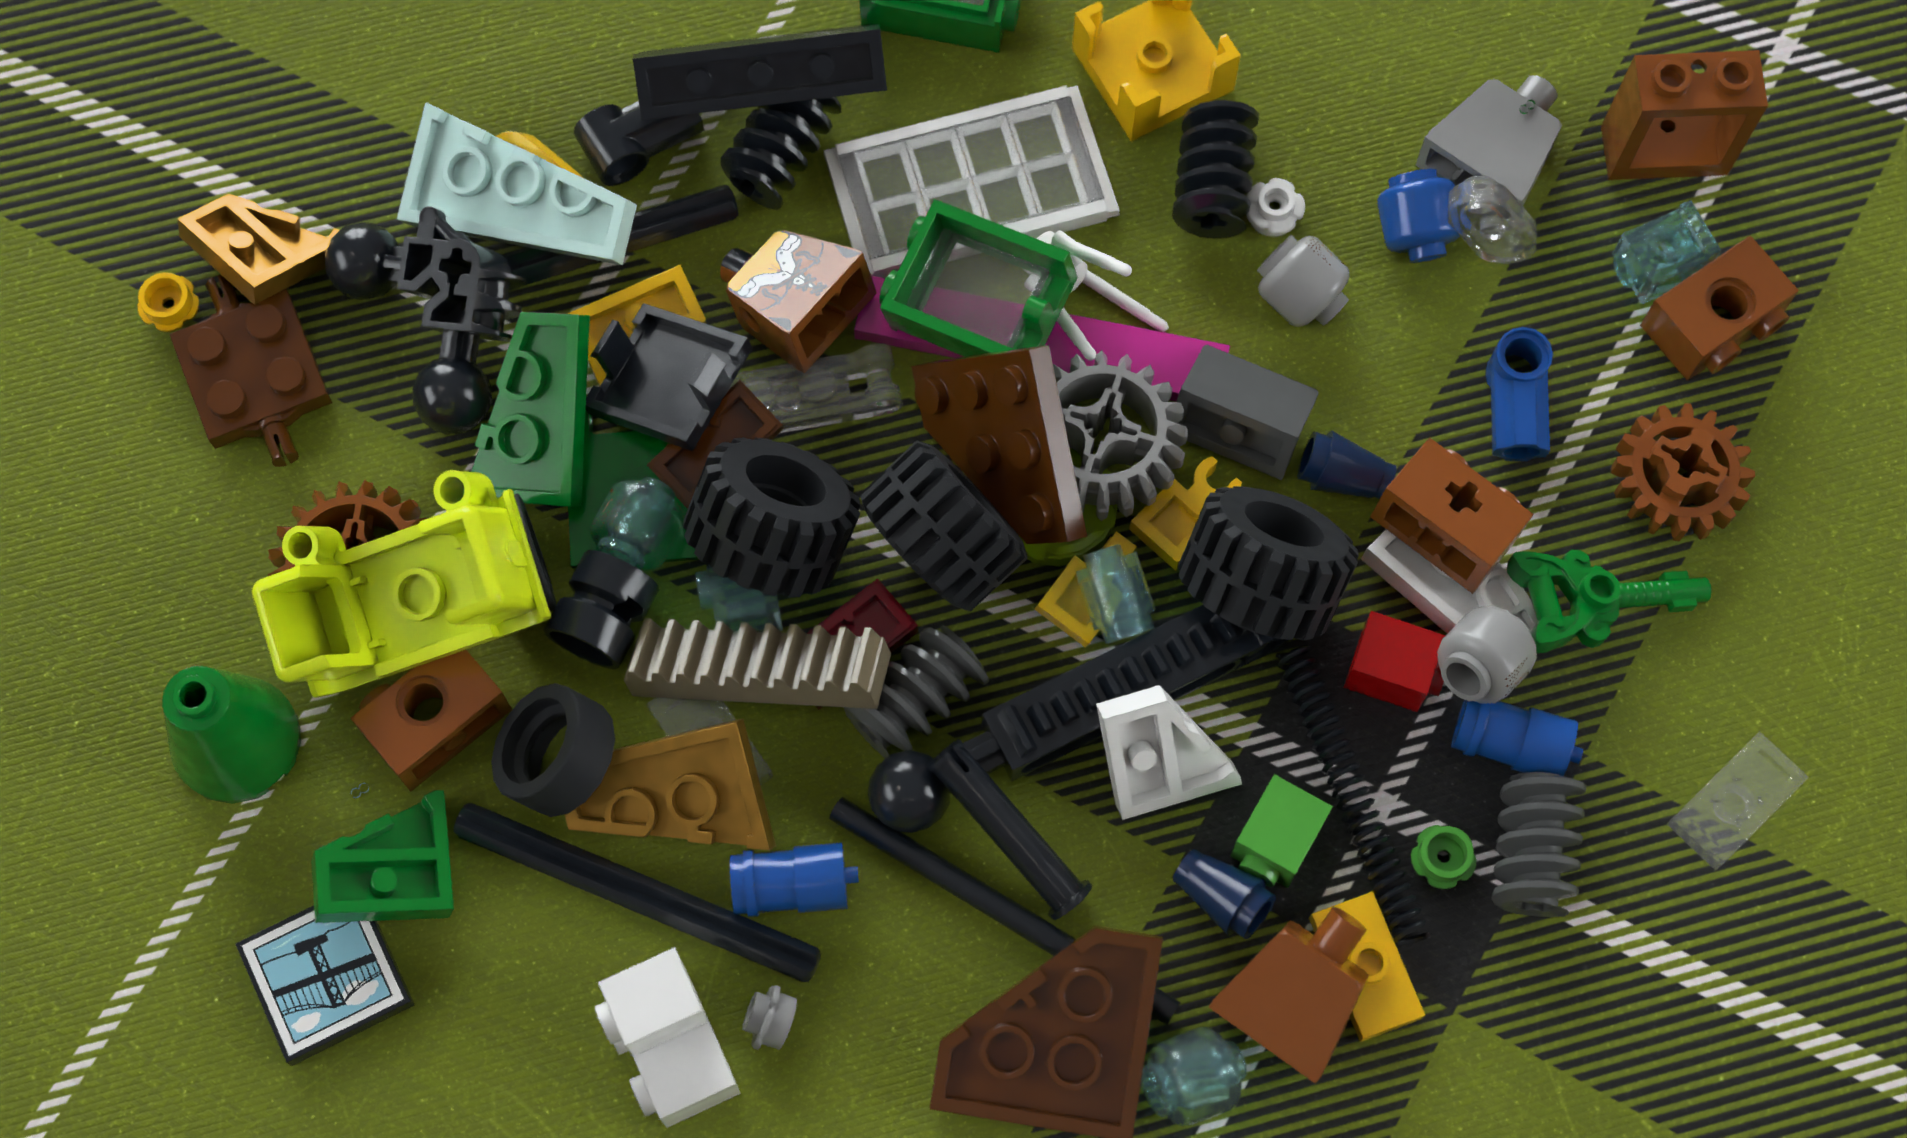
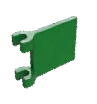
[568,395,698,568]

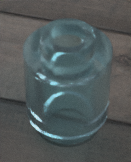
[1075,543,1156,644]

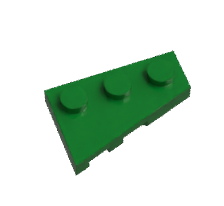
[463,312,590,507]

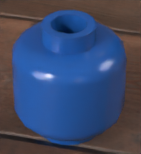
[1377,169,1463,263]

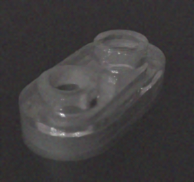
[1448,176,1537,264]

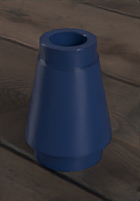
[1298,430,1397,499]
[1173,849,1276,940]

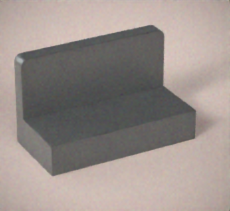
[1176,345,1319,480]

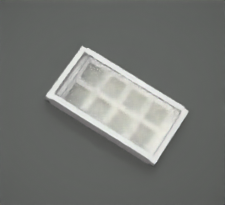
[824,86,1119,278]

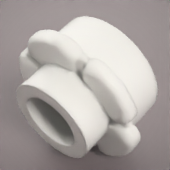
[1246,178,1305,237]

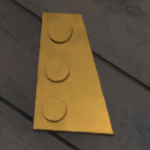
[564,719,776,851]

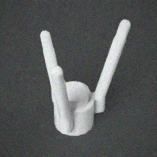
[1024,230,1168,361]

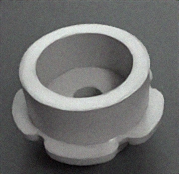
[743,985,797,1050]

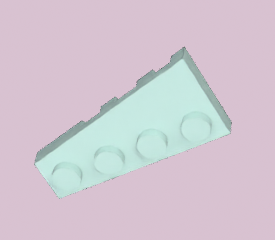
[397,102,637,265]

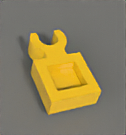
[1129,456,1242,571]

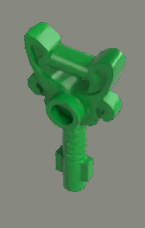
[1507,549,1711,654]

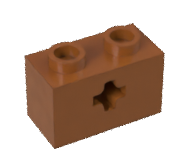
[1370,437,1534,594]

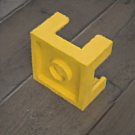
[1072,0,1241,142]

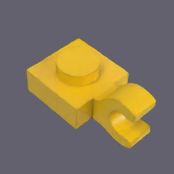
[1034,531,1137,647]

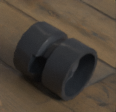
[544,550,659,669]

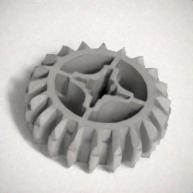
[1053,350,1188,522]

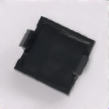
[586,303,753,451]

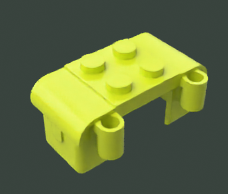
[252,470,551,698]

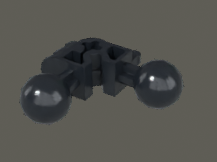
[325,206,527,435]

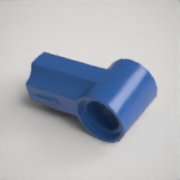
[1485,327,1553,461]

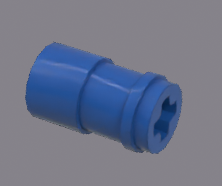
[1451,699,1583,776]
[730,842,859,917]

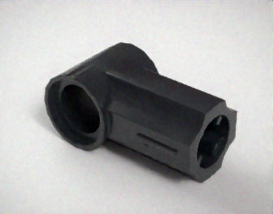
[574,101,704,186]

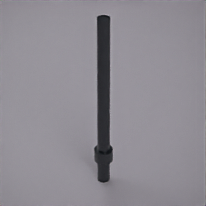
[829,797,1181,1025]

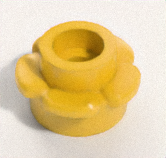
[138,272,199,332]

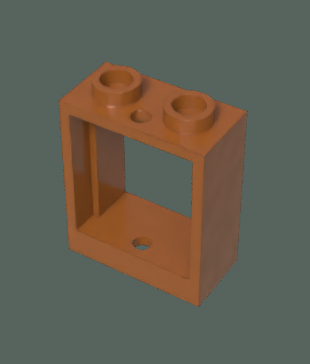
[1601,50,1768,180]

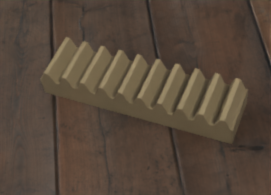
[624,618,891,709]

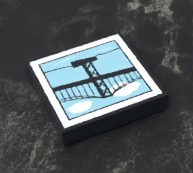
[235,905,415,1066]

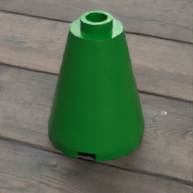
[162,666,301,804]

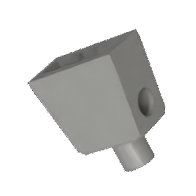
[1416,75,1562,228]

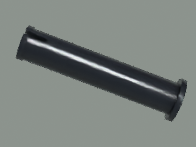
[927,739,1092,920]

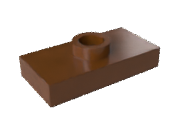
[647,380,784,509]

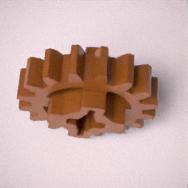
[1610,403,1755,541]

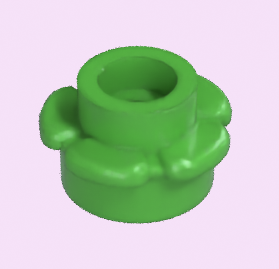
[1411,825,1477,889]

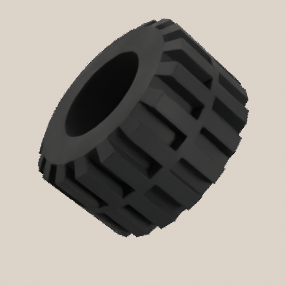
[683,437,861,598]
[860,440,1028,612]
[1178,486,1359,640]

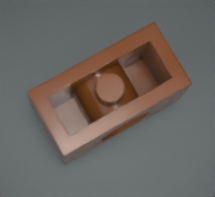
[1640,235,1799,381]
[350,650,512,792]

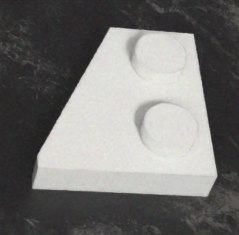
[1096,685,1242,820]

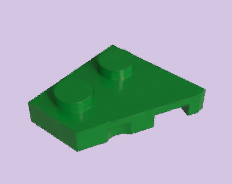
[311,790,454,923]

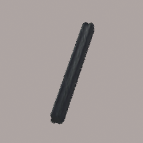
[453,803,821,982]

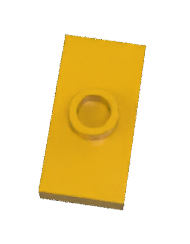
[1309,891,1425,1042]

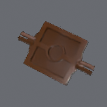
[169,275,332,467]

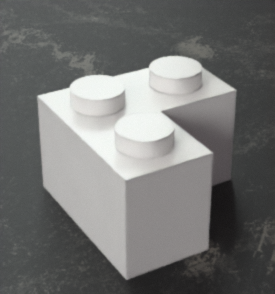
[595,947,741,1128]

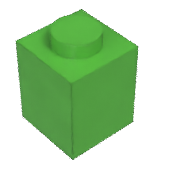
[1230,774,1333,888]

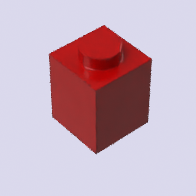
[1343,611,1445,712]

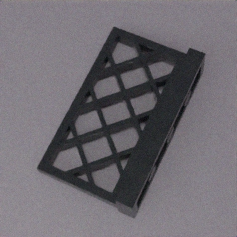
[633,24,887,120]

